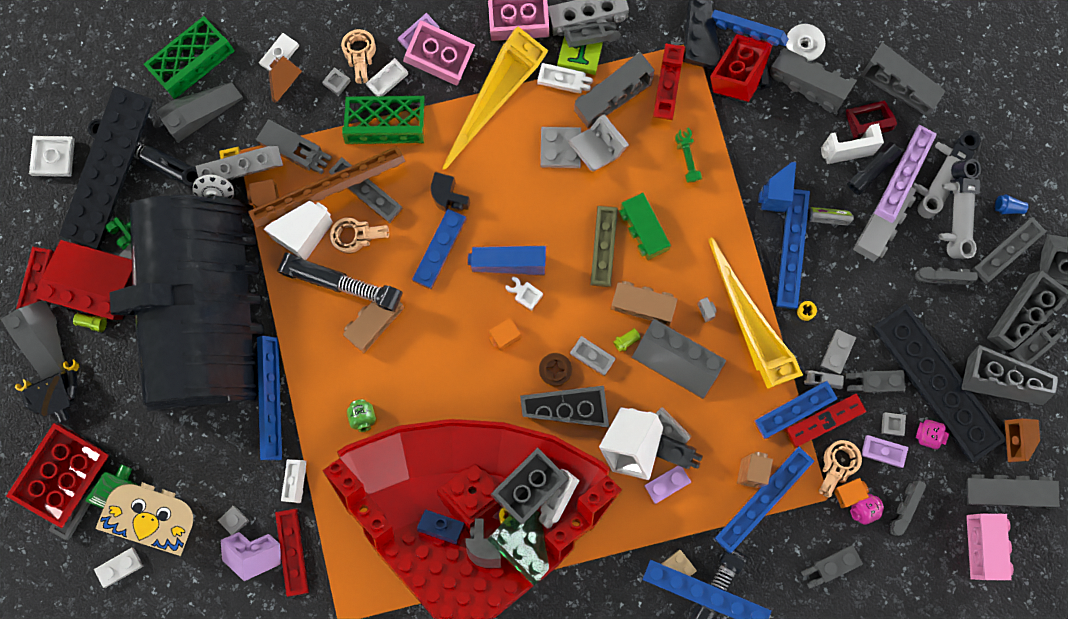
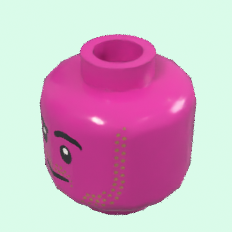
[916,419,949,449]
[850,494,884,525]

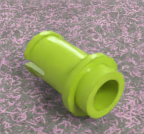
[613,328,641,352]

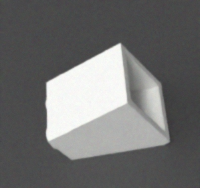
[264,201,333,260]
[599,407,663,480]

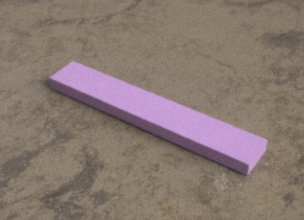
[874,125,937,223]

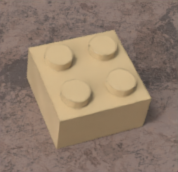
[662,550,697,576]

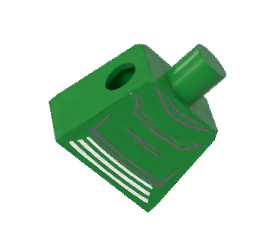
[86,464,137,508]

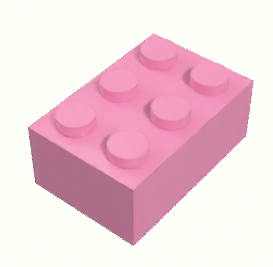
[488,0,549,41]
[403,20,475,86]
[967,514,1014,580]

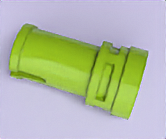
[73,313,107,333]

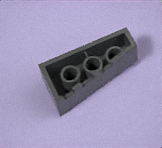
[574,52,655,128]
[961,345,1058,405]

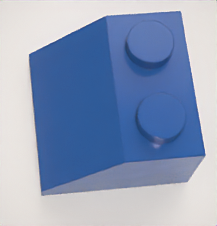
[758,162,796,212]

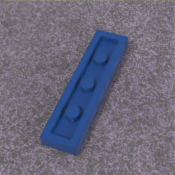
[711,10,789,46]
[412,209,466,289]
[754,381,837,439]

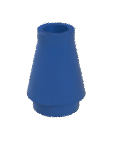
[995,194,1028,214]

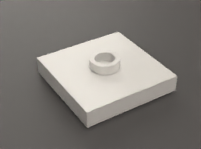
[29,136,75,177]

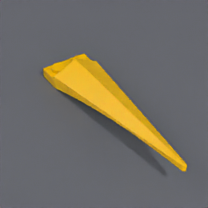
[443,27,548,169]
[709,237,803,389]

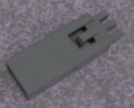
[256,119,332,175]

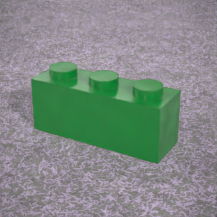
[619,193,671,261]

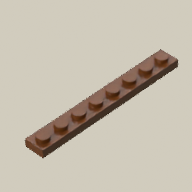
[248,146,405,228]

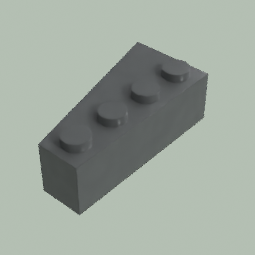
[860,42,945,116]
[770,48,857,114]
[987,270,1068,350]
[520,386,609,427]
[967,475,1060,509]

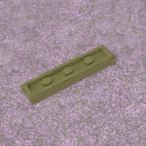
[590,206,618,287]

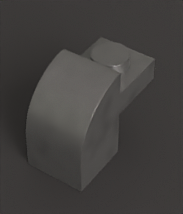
[466,519,501,568]

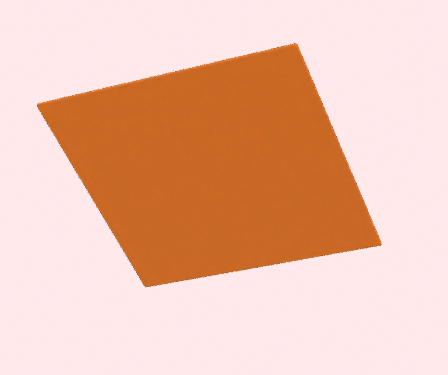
[239,45,828,619]

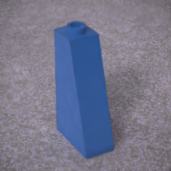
[468,246,546,276]

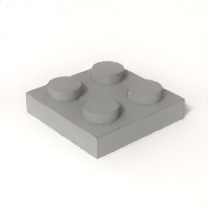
[541,127,581,168]

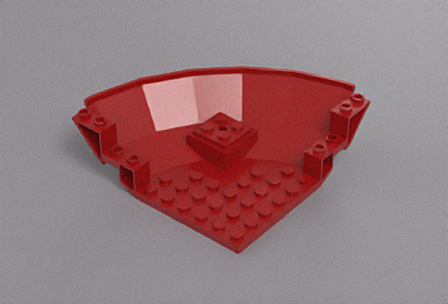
[322,419,622,619]

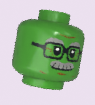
[347,399,376,432]

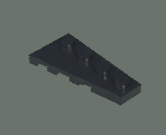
[683,0,720,70]

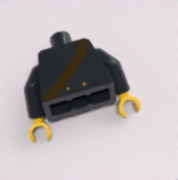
[15,359,79,423]

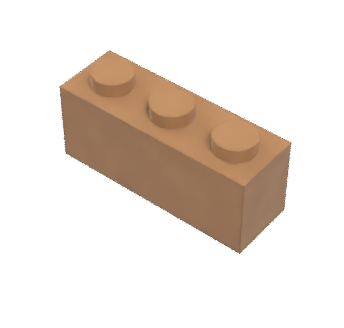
[611,281,678,326]
[343,302,405,353]
[736,452,773,488]

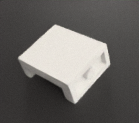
[821,124,884,164]

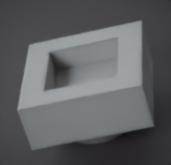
[322,67,351,96]
[697,297,717,323]
[881,412,906,436]
[218,506,249,535]

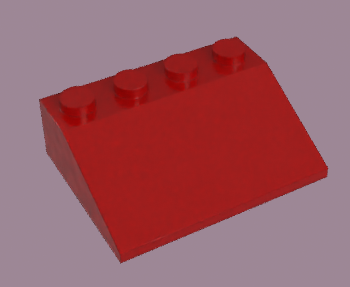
[36,240,132,320]
[6,423,109,529]

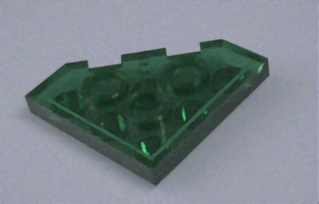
[487,510,549,586]

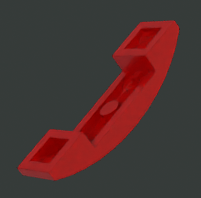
[653,43,685,121]

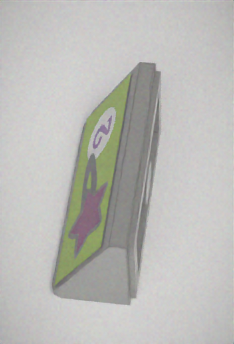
[809,207,854,225]

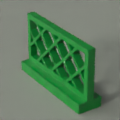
[144,16,235,100]
[342,96,425,144]

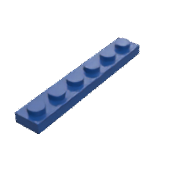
[776,189,810,309]
[257,336,282,461]
[714,447,814,554]
[642,560,772,619]

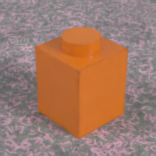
[488,318,521,351]
[834,478,869,508]

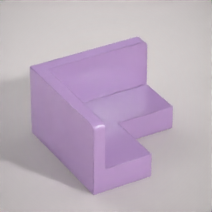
[221,532,281,581]

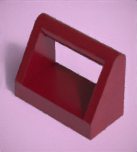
[846,100,897,140]

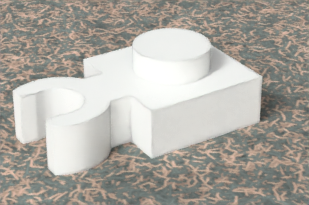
[505,277,543,311]

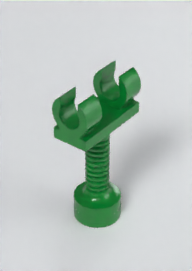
[675,127,702,183]
[105,217,131,250]

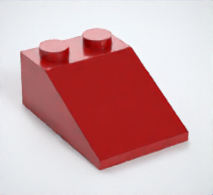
[710,34,773,102]

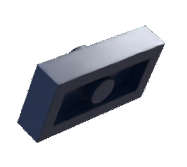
[417,509,465,545]

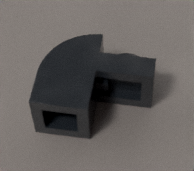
[431,172,470,212]

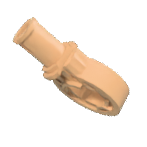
[341,29,376,84]
[330,218,389,253]
[818,440,862,497]

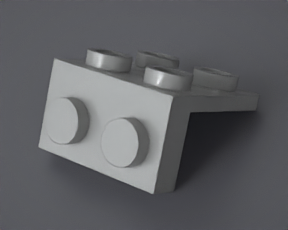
[569,114,629,171]

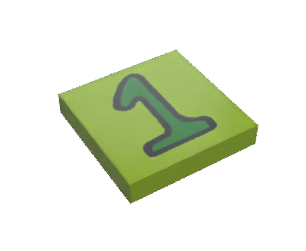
[557,36,603,75]

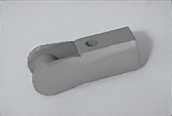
[804,370,844,389]

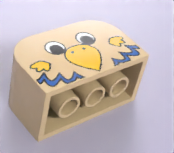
[96,482,193,556]

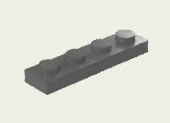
[329,157,403,223]
[972,217,1047,284]

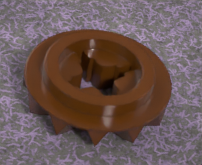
[539,353,572,386]

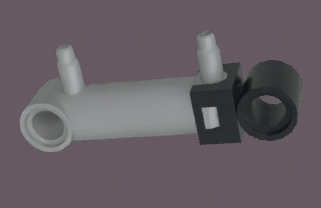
[912,130,981,218]
[939,159,981,259]

